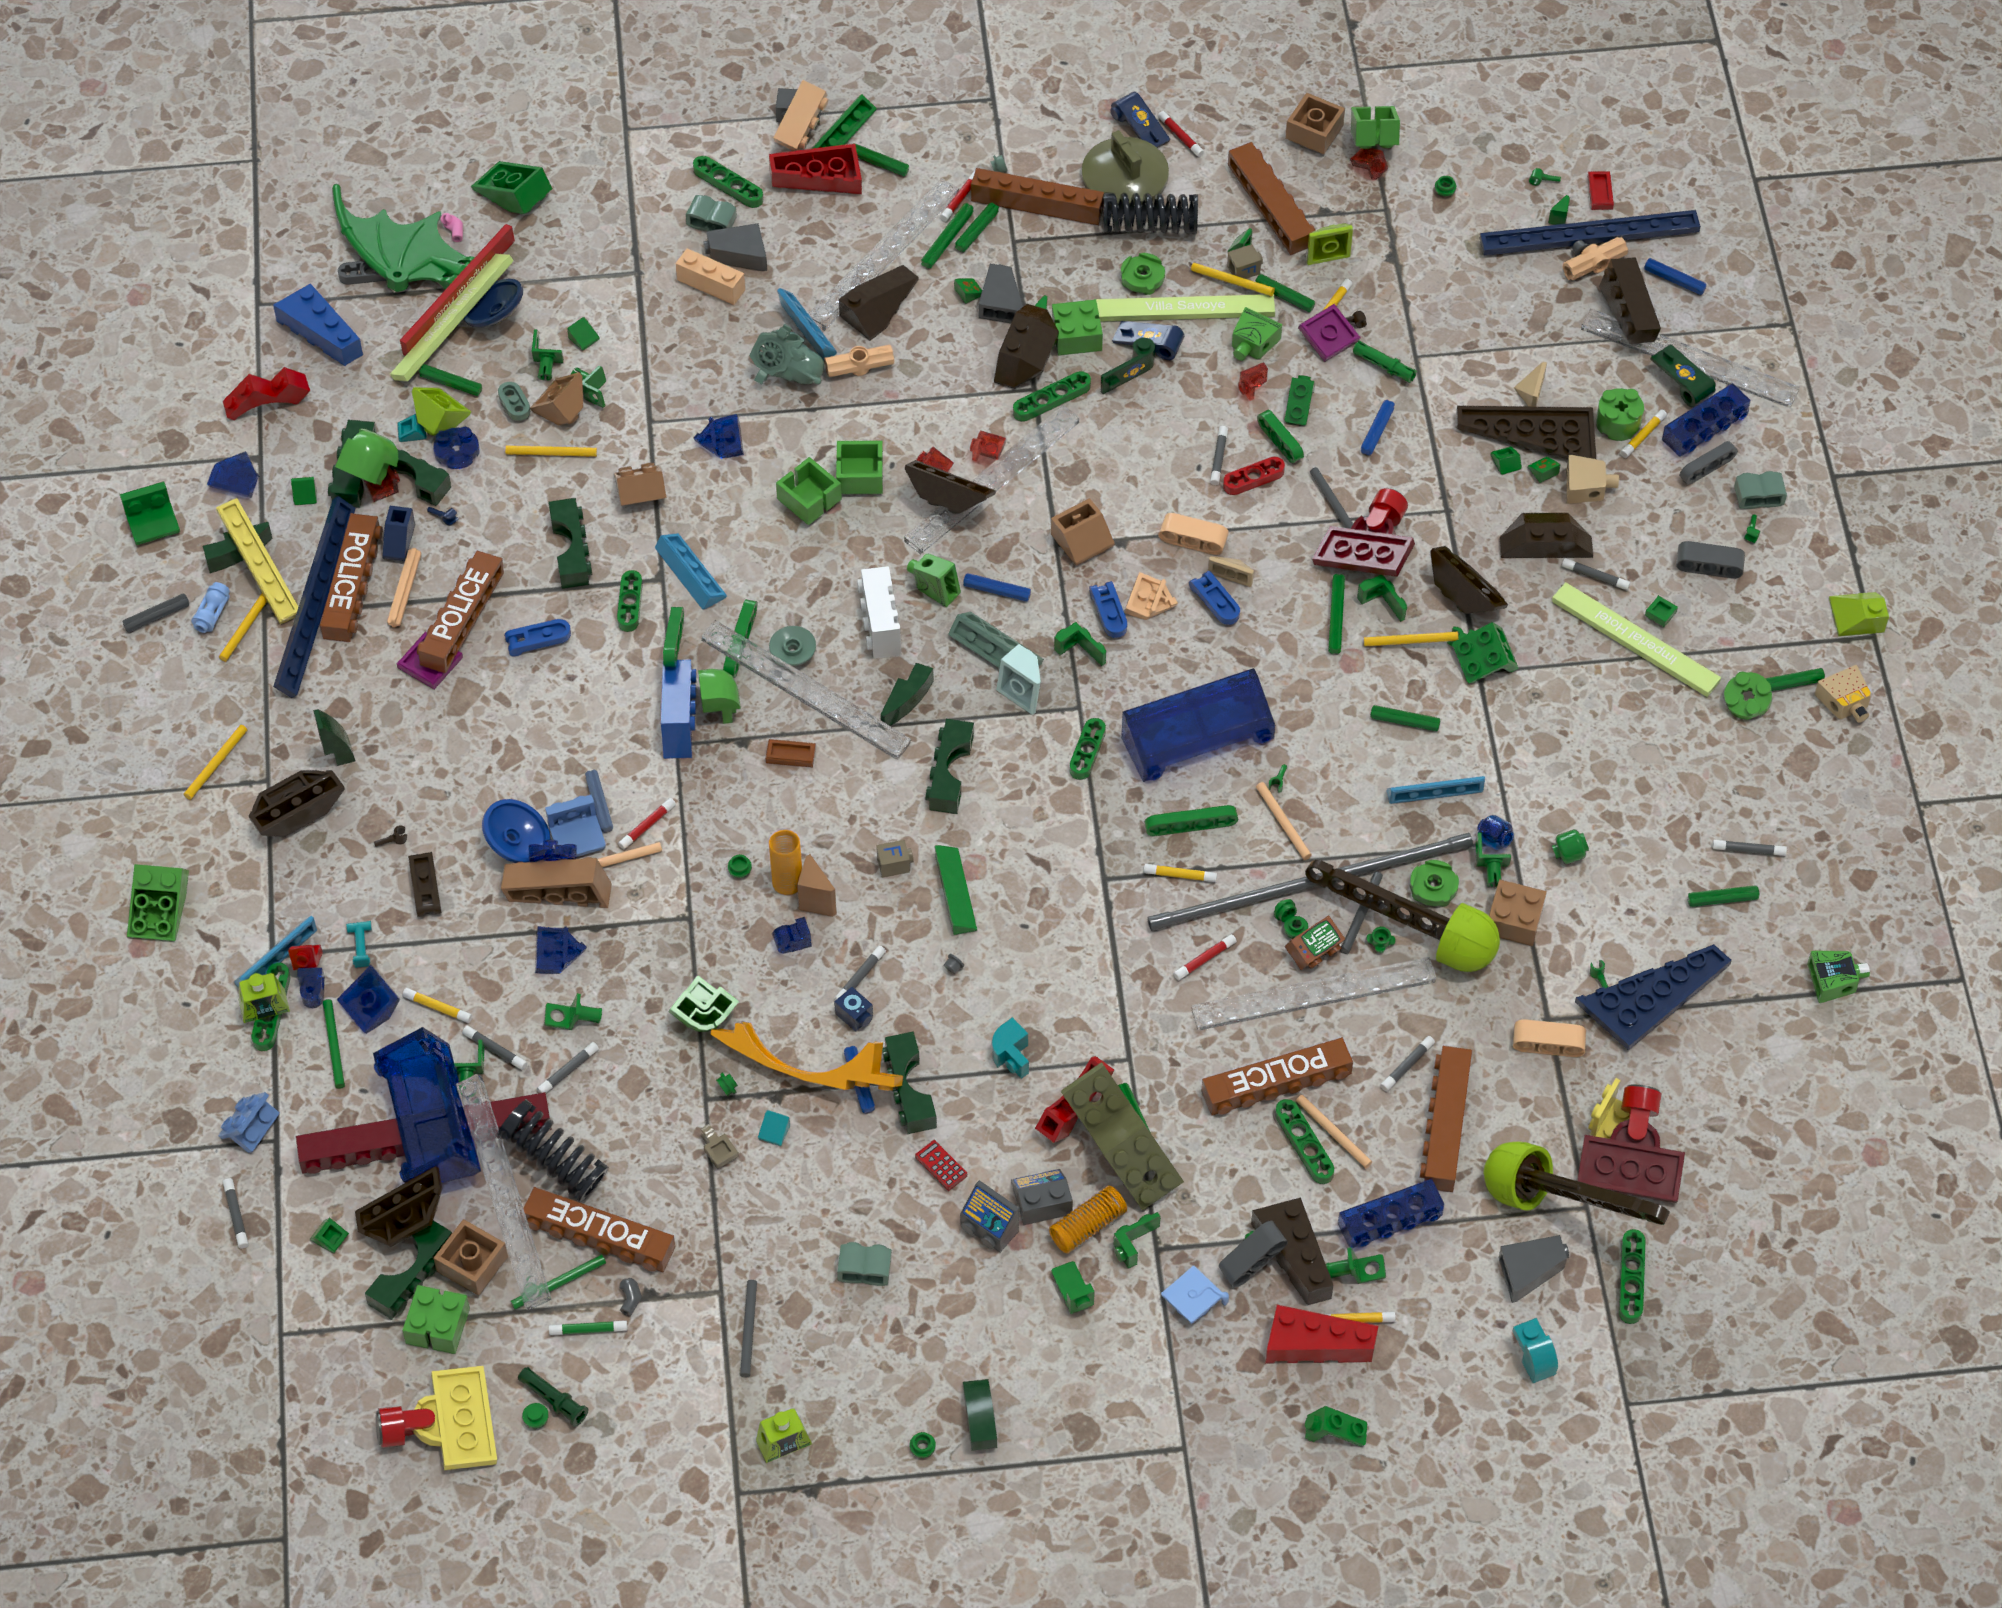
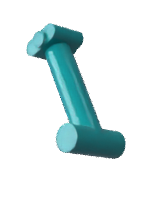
[346,921,372,968]

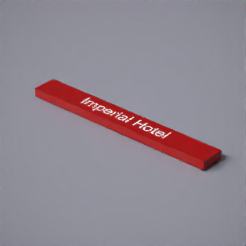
[400,224,515,356]

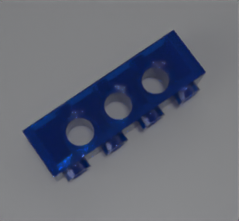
[1662,383,1751,457]
[1338,1179,1444,1248]

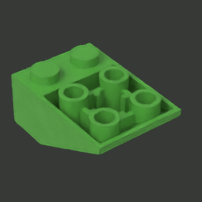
[127,864,189,941]

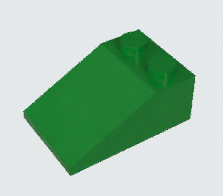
[471,161,553,214]

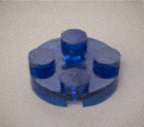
[433,426,480,469]
[528,840,577,862]

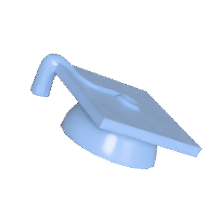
[1161,1266,1229,1324]

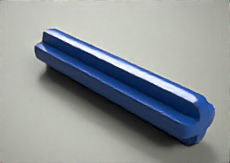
[1644,258,1707,295]
[1361,400,1395,455]
[963,573,1031,602]
[844,1046,875,1113]

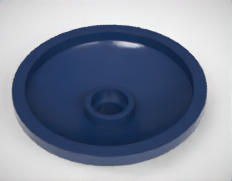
[464,278,523,328]

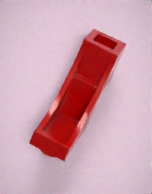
[222,367,310,421]
[1035,1056,1114,1143]

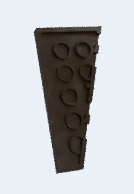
[1456,405,1596,459]

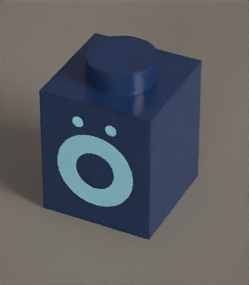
[834,987,873,1032]

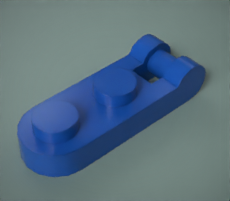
[1188,571,1240,625]
[1089,581,1128,638]
[504,619,571,657]

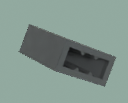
[703,223,767,271]
[979,263,1023,323]
[1498,1235,1569,1303]

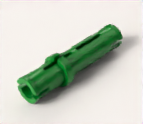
[1353,340,1417,383]

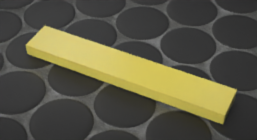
[216,498,298,625]

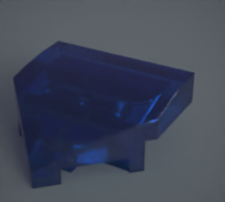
[693,414,744,459]
[207,451,260,498]
[535,926,587,974]

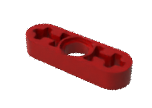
[1223,456,1285,495]

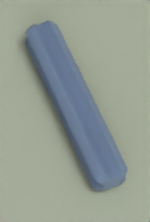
[585,769,613,833]

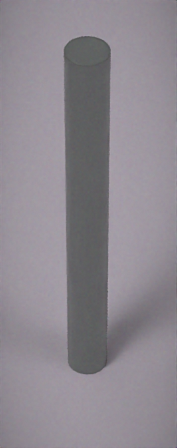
[1310,467,1353,529]
[1340,871,1383,954]
[740,1280,757,1378]

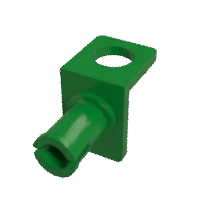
[531,329,564,381]
[571,365,606,408]
[1475,833,1511,887]
[544,993,602,1030]
[448,1040,485,1097]
[1326,1247,1386,1284]

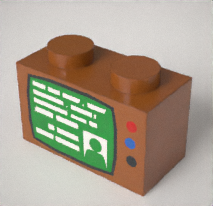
[1284,915,1345,970]

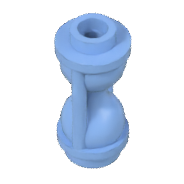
[191,582,230,633]

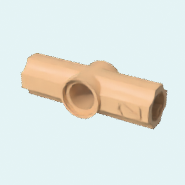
[1562,237,1628,280]
[824,345,894,377]

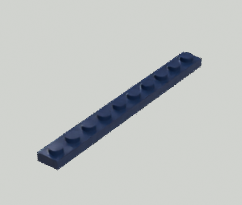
[1479,210,1701,256]
[273,496,356,698]

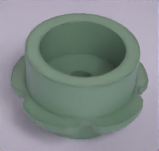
[990,155,1008,173]

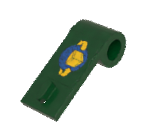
[1100,337,1155,394]
[1650,344,1716,407]

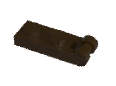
[408,852,442,917]

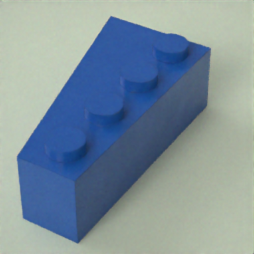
[273,283,363,366]
[661,659,697,759]

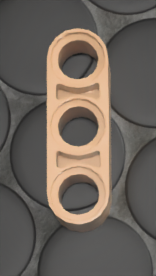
[1158,513,1229,555]
[1513,1019,1586,1057]

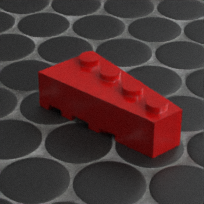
[769,144,862,194]
[1265,1305,1379,1364]

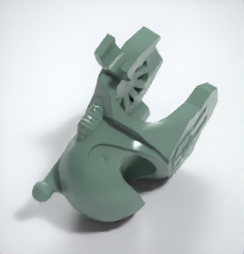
[749,324,824,385]

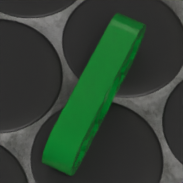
[1257,410,1304,463]
[617,570,643,632]
[1070,718,1106,780]

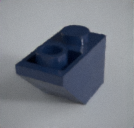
[382,505,416,561]

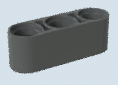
[1676,541,1745,579]
[1219,1221,1288,1288]

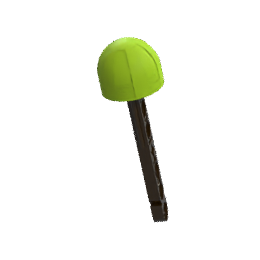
[1305,860,1500,972]
[1483,1141,1670,1225]

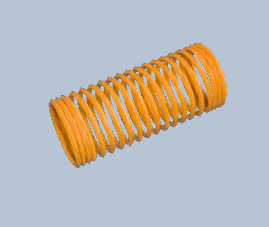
[769,830,802,895]
[1049,1185,1127,1254]

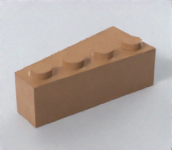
[501,857,612,908]

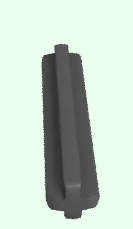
[122,593,189,632]

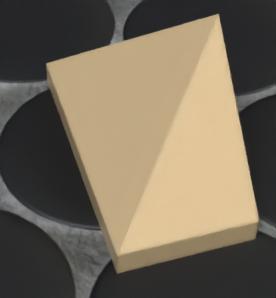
[1514,362,1547,407]
[1208,556,1254,587]

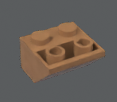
[614,462,667,506]
[1051,498,1115,566]

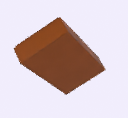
[765,739,816,768]

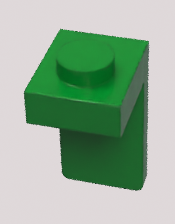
[1284,375,1315,426]
[1357,575,1407,622]
[1054,622,1107,666]
[1113,1212,1161,1269]
[1051,1261,1095,1314]
[1305,1406,1368,1447]

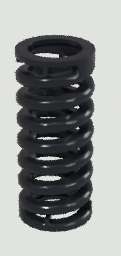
[1103,192,1198,234]
[497,1099,609,1202]

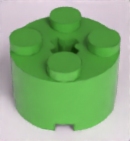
[1596,388,1644,441]

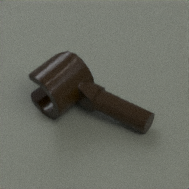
[1345,311,1367,328]
[374,825,407,847]

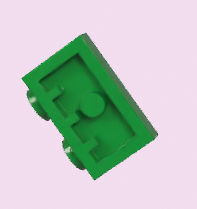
[120,481,180,545]
[1452,622,1519,684]

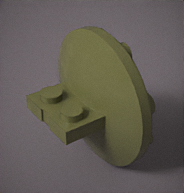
[1082,130,1169,206]

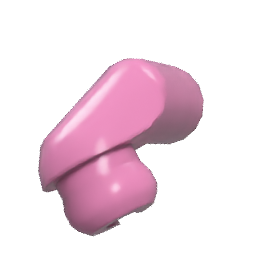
[440,213,463,242]

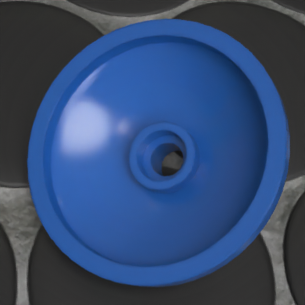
[482,799,550,863]

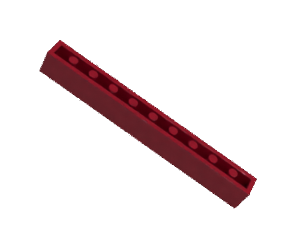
[296,1092,552,1174]

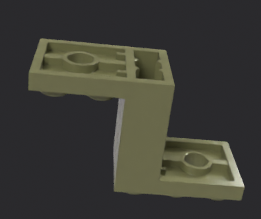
[1061,1062,1184,1211]

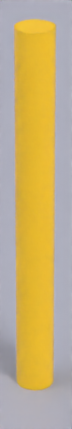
[1191,263,1275,296]
[505,445,597,457]
[219,593,267,662]
[1364,632,1458,647]
[184,725,248,800]

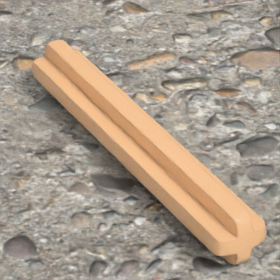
[387,548,421,628]

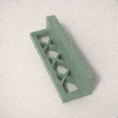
[948,611,1044,668]

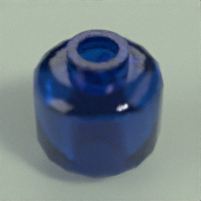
[1477,815,1514,850]

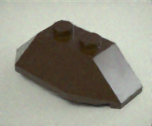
[994,304,1059,389]
[905,460,996,514]
[1499,513,1593,558]
[1430,546,1508,614]
[248,770,345,837]
[355,1166,442,1247]

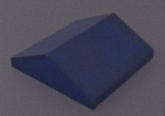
[337,965,400,1034]

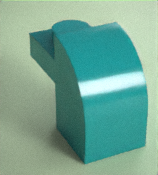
[992,1017,1029,1079]
[1512,1318,1558,1383]

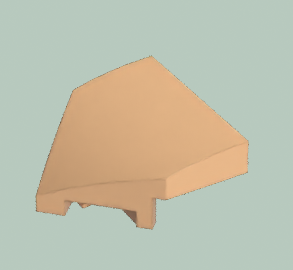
[1124,572,1178,620]

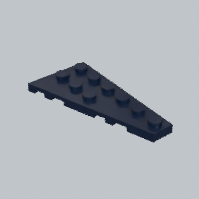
[1575,944,1732,1050]

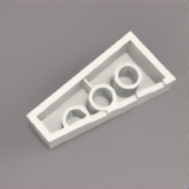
[857,566,901,659]

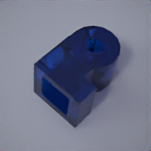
[772,917,812,954]
[297,968,325,1009]

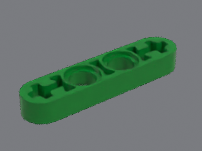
[693,156,764,208]
[1013,371,1091,422]
[723,599,758,678]
[663,607,684,667]
[1144,805,1239,836]
[251,963,290,1051]
[1275,1099,1335,1184]
[1619,1229,1646,1324]

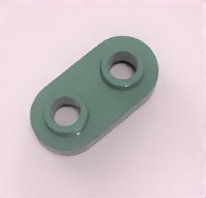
[498,382,531,421]

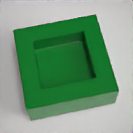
[1645,595,1678,627]

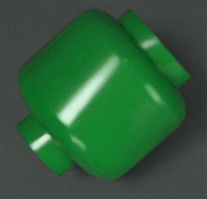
[1552,829,1589,864]

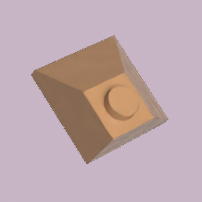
[530,372,583,425]

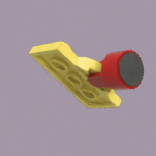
[375,1366,497,1470]

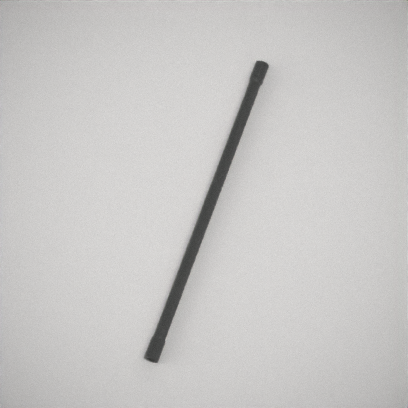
[1147,833,1473,931]

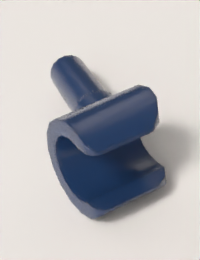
[427,507,459,526]

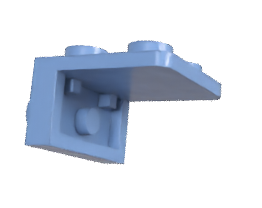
[545,794,606,860]

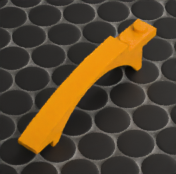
[711,1022,903,1091]

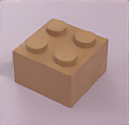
[1285,92,1345,154]
[1489,879,1547,946]
[434,1219,508,1296]

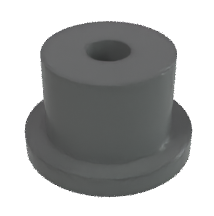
[1572,240,1589,257]
[944,954,965,974]

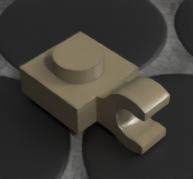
[701,1124,739,1169]

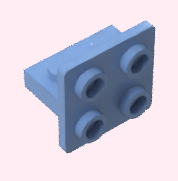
[218,1092,280,1153]

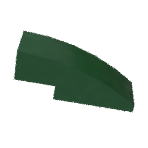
[203,522,273,573]
[880,663,934,729]
[313,709,356,766]
[963,1379,997,1451]

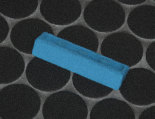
[777,288,837,361]
[655,533,727,609]
[1386,776,1485,804]
[234,916,317,987]

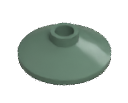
[769,626,816,666]

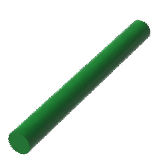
[323,999,345,1089]
[510,1254,606,1310]

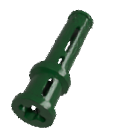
[518,1367,589,1427]

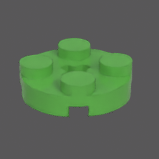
[1121,253,1165,295]
[1724,671,1772,720]
[1410,860,1459,907]

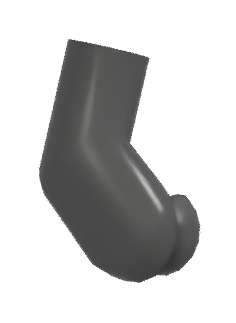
[620,1278,642,1316]

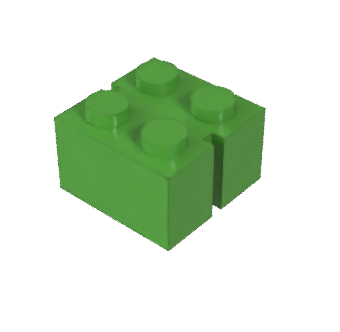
[1351,106,1400,149]
[1052,299,1103,356]
[836,440,883,494]
[776,457,842,525]
[402,1285,470,1354]

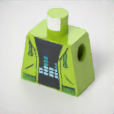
[238,973,290,1023]
[756,1408,812,1463]

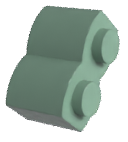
[686,195,737,231]
[1734,471,1787,509]
[837,1242,892,1286]

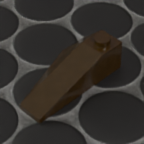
[839,265,919,341]

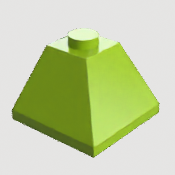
[1307,223,1353,265]
[412,387,471,436]
[1829,592,1889,637]

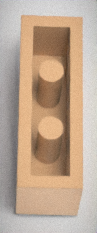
[773,80,829,151]
[675,248,745,305]

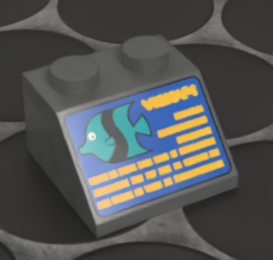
[1011,1169,1073,1226]
[960,1180,1019,1253]

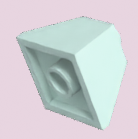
[996,644,1041,715]

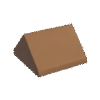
[797,854,837,917]

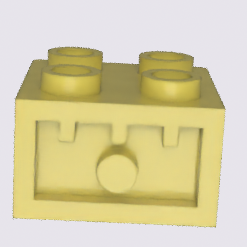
[1588,1078,1630,1139]

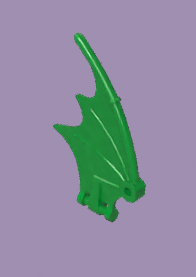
[332,184,475,292]

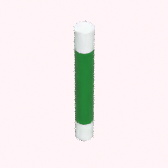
[549,1320,627,1335]

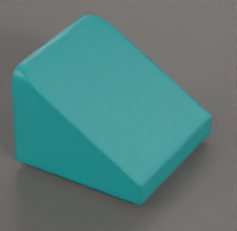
[397,414,427,442]
[758,1110,790,1146]

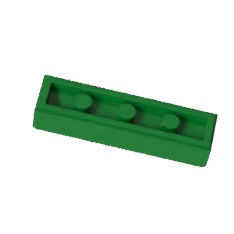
[811,94,877,149]
[934,845,977,935]

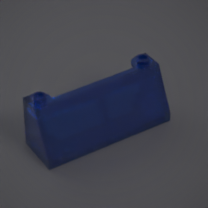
[1121,668,1276,782]
[373,1027,481,1183]

